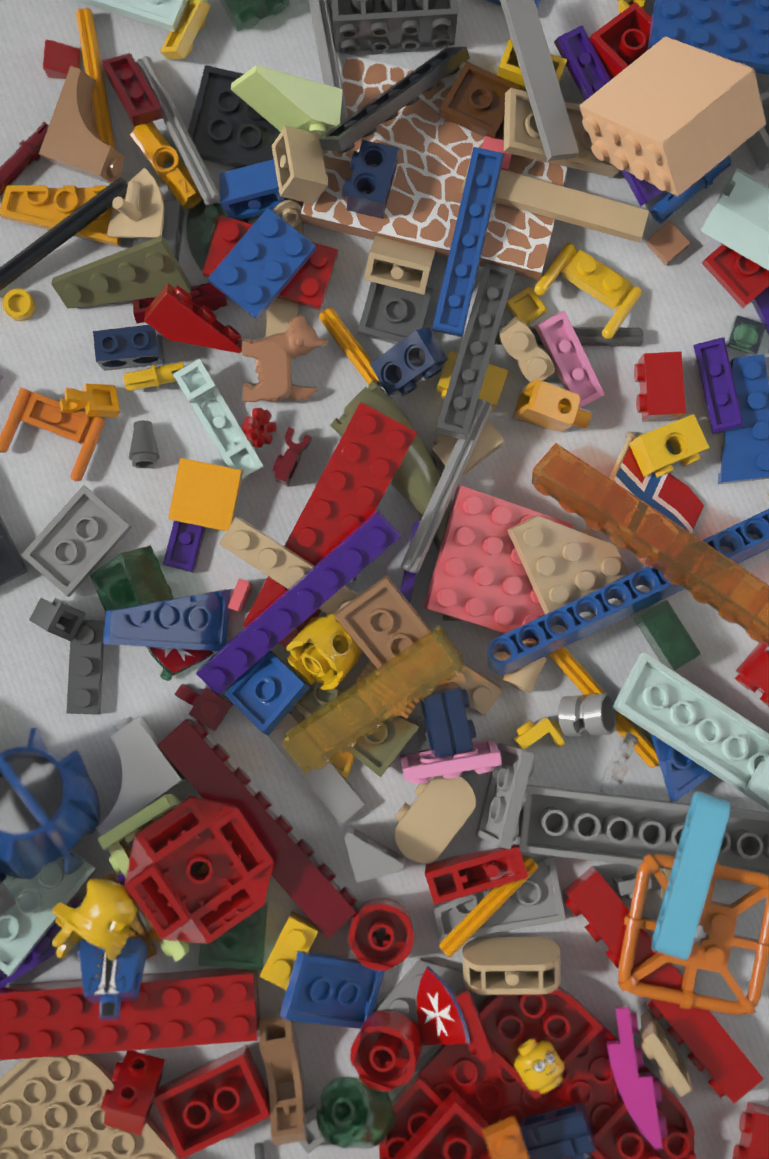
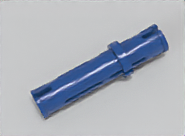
[650,155,732,224]

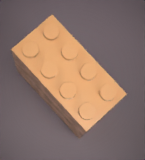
[579,36,766,196]

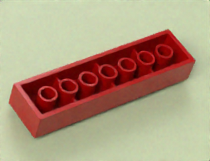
[0,966,261,1060]

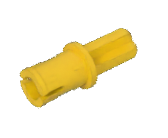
[123,361,184,391]

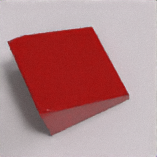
[43,40,81,79]

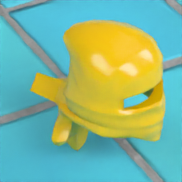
[51,878,138,961]

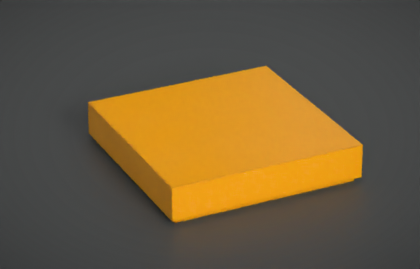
[168,458,243,531]

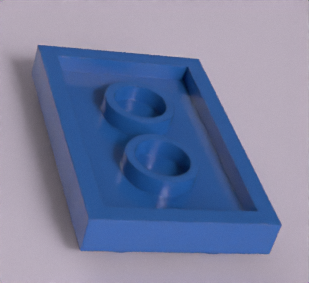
[208,208,316,320]
[279,951,385,1029]

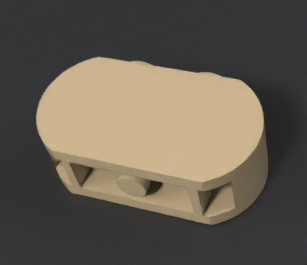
[394,775,476,863]
[462,937,561,995]

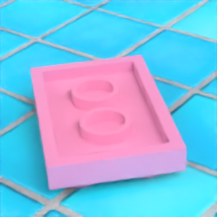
[400,739,502,784]

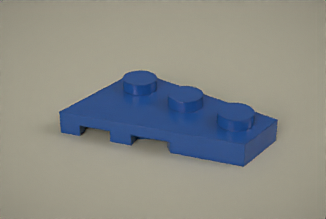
[650,733,713,802]

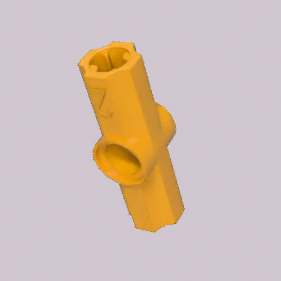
[130,122,202,210]

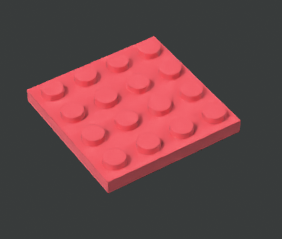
[423,486,573,643]

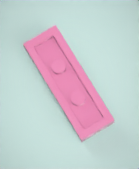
[534,311,605,408]

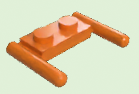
[0,387,106,482]

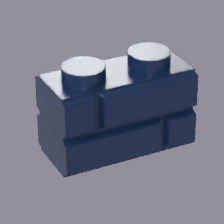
[418,682,476,758]
[519,1102,595,1159]

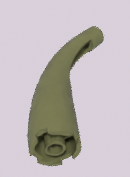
[330,380,462,621]

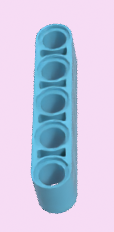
[652,792,731,960]

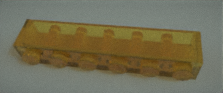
[282,625,463,774]

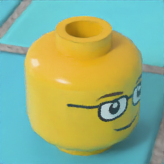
[514,1038,564,1093]

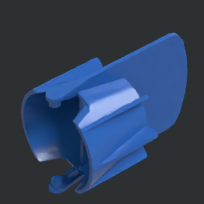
[0,727,100,879]

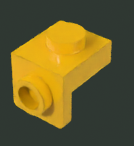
[513,717,565,750]

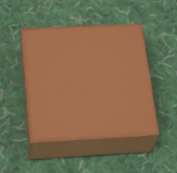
[646,220,690,266]

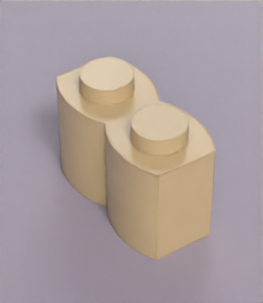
[498,316,555,382]

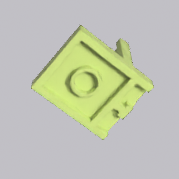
[97,793,190,962]

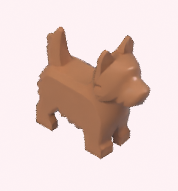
[242,315,328,402]

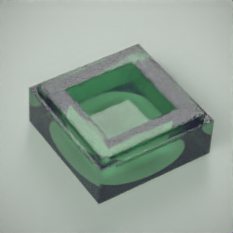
[726,315,767,355]

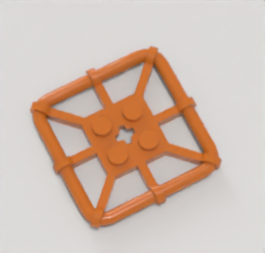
[617,853,769,1016]

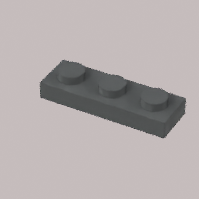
[66,620,105,715]

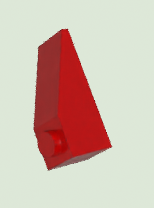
[425,845,528,905]

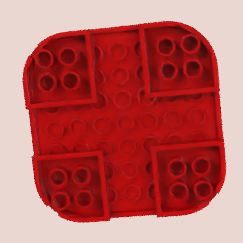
[379,986,696,1159]

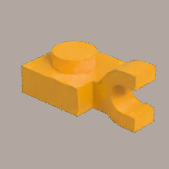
[60,383,120,418]

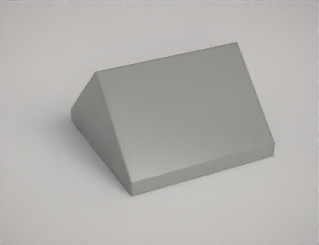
[344,825,405,883]

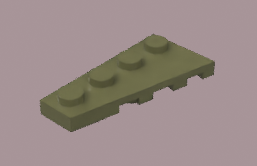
[51,235,192,309]
[293,676,420,777]

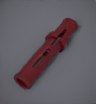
[0,122,49,196]

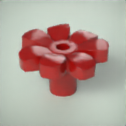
[242,408,277,448]

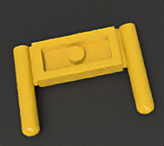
[534,243,643,339]

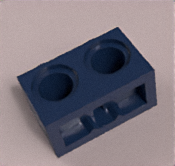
[342,139,399,219]
[93,325,165,371]
[370,328,448,396]

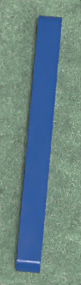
[487,509,769,675]

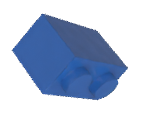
[219,159,289,220]

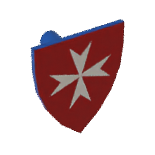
[417,966,470,1046]

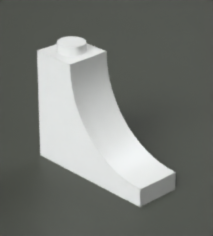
[96,716,185,836]

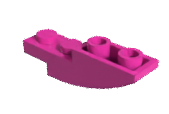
[607,1005,667,1149]

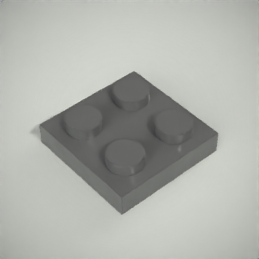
[358,282,433,344]

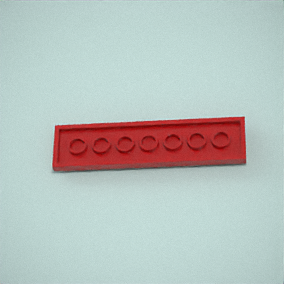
[242,401,417,649]

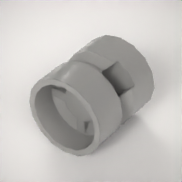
[558,693,616,737]

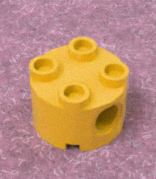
[286,614,363,690]

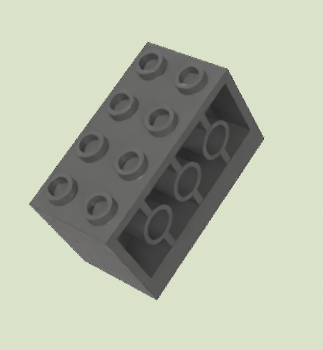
[332,0,458,54]

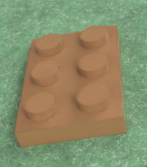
[335,575,446,690]

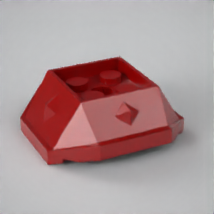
[124,796,274,944]

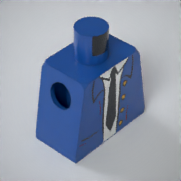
[79,938,148,1021]

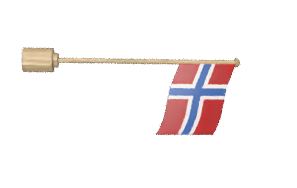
[502,432,704,693]

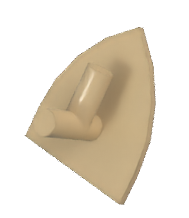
[107,168,165,239]

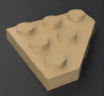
[507,516,628,615]

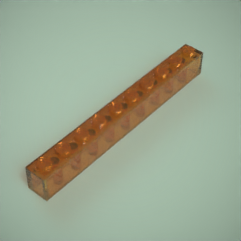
[532,443,769,646]

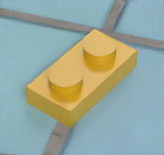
[160,0,211,60]

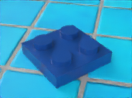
[224,650,310,736]

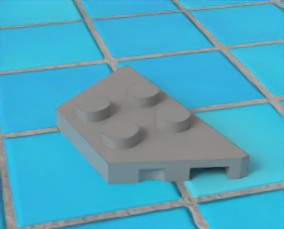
[377,958,477,1061]

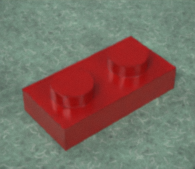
[455,988,494,1062]

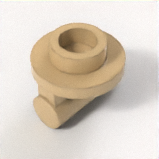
[273,199,302,228]

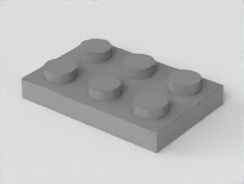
[21,485,132,597]
[475,743,535,850]

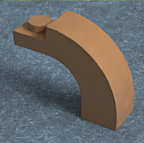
[259,1017,307,1146]

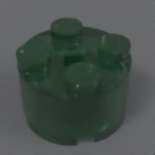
[316,1077,396,1149]

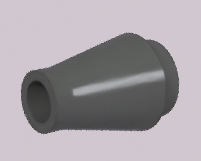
[129,420,160,469]

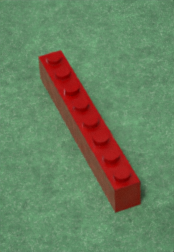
[563,867,764,1104]

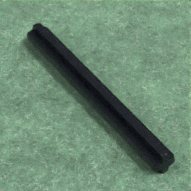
[0,178,128,291]

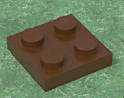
[439,61,521,138]

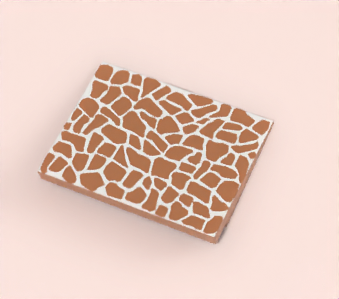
[301,54,568,281]

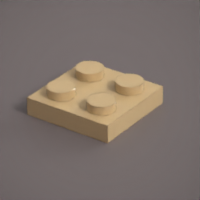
[639,1010,692,1097]

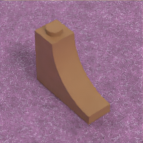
[39,66,125,184]

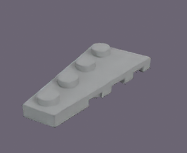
[434,856,566,942]

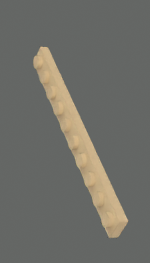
[219,516,503,716]

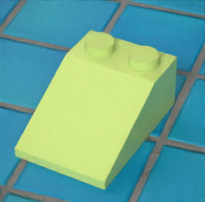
[231,65,343,138]

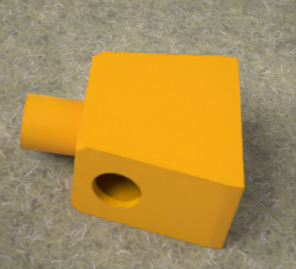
[513,379,592,432]

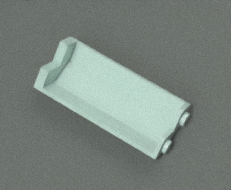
[700,168,769,270]

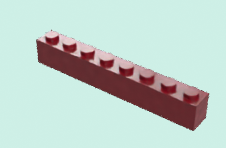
[157,719,357,939]

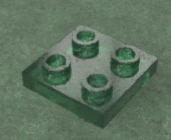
[198,903,268,970]

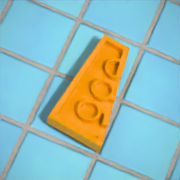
[0,185,122,247]

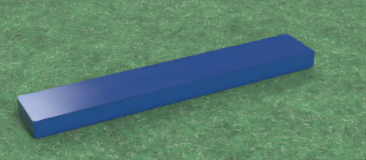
[432,147,504,337]

